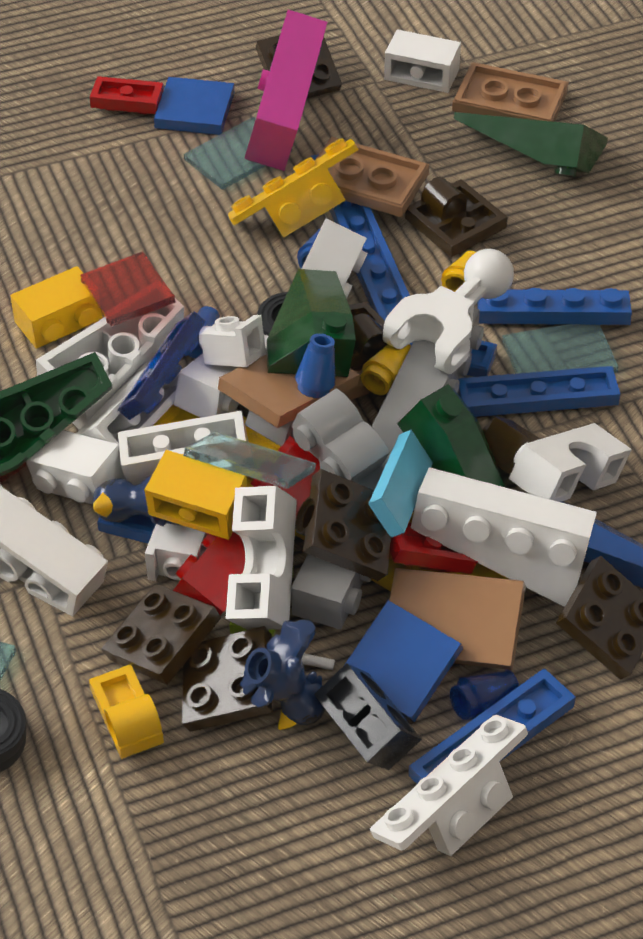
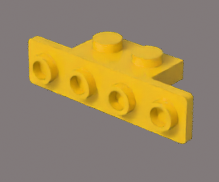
[228,138,359,238]

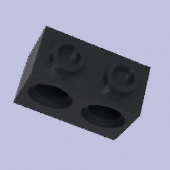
[314,663,422,770]

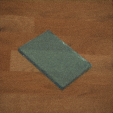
[184,117,293,190]
[502,324,619,374]
[183,432,316,489]

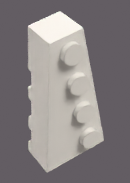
[36,284,184,430]
[411,467,597,607]
[0,484,108,617]

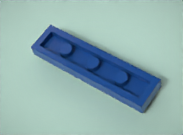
[477,288,632,325]
[458,366,620,417]
[408,668,576,784]

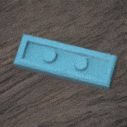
[368,430,433,537]

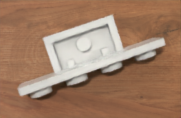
[370,715,528,856]

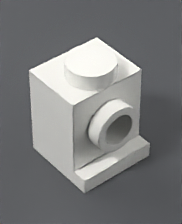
[199,315,266,367]
[145,523,207,581]

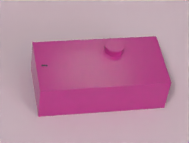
[244,10,328,171]

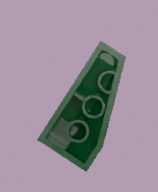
[454,112,608,178]
[266,269,356,377]
[0,352,113,476]
[397,384,506,488]

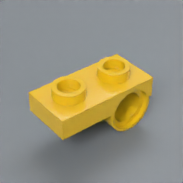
[89,664,164,759]

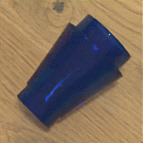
[450,670,519,720]

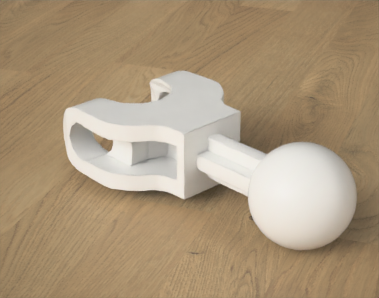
[383,249,514,374]

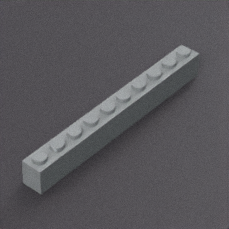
[291,308,484,630]

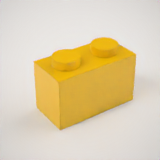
[10,266,103,349]
[144,450,248,540]

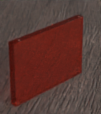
[80,251,176,327]

